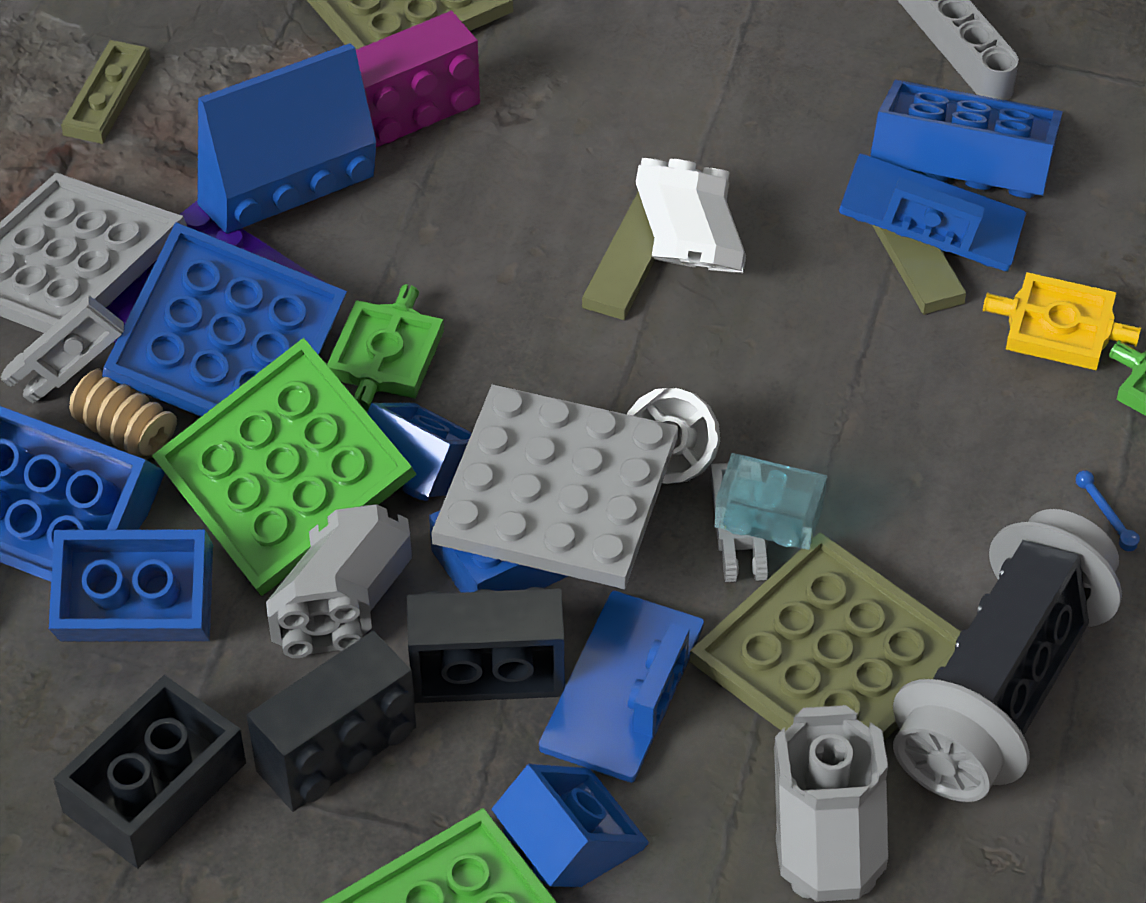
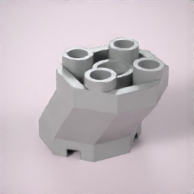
[266,504,412,658]
[774,705,888,902]

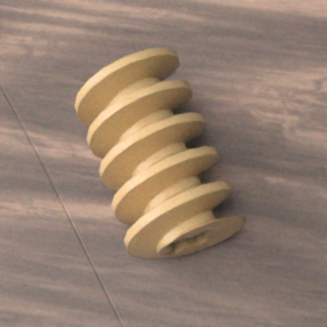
[69,368,177,460]

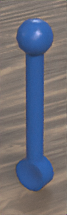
[1075,470,1140,551]

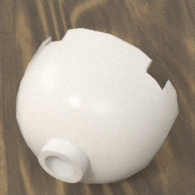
[627,388,720,484]

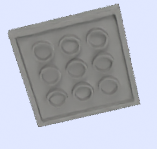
[0,173,187,333]
[432,384,678,589]

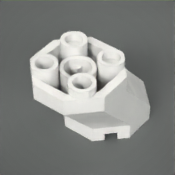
[636,158,746,273]

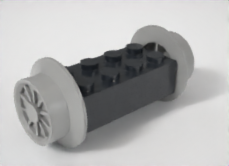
[893,509,1122,802]

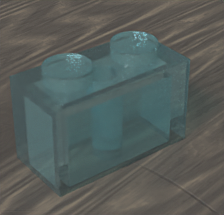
[714,453,827,550]

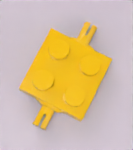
[983,272,1141,371]

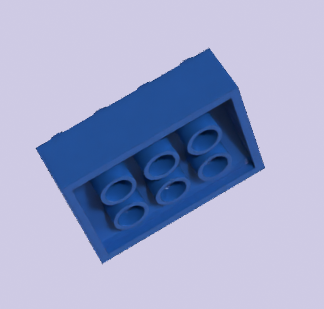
[198,43,376,234]
[870,80,1063,198]
[0,406,165,582]

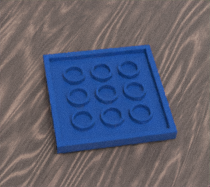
[102,222,347,417]

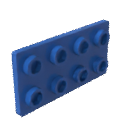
[839,154,1026,271]
[539,591,704,782]

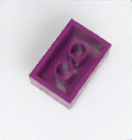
[356,10,480,148]

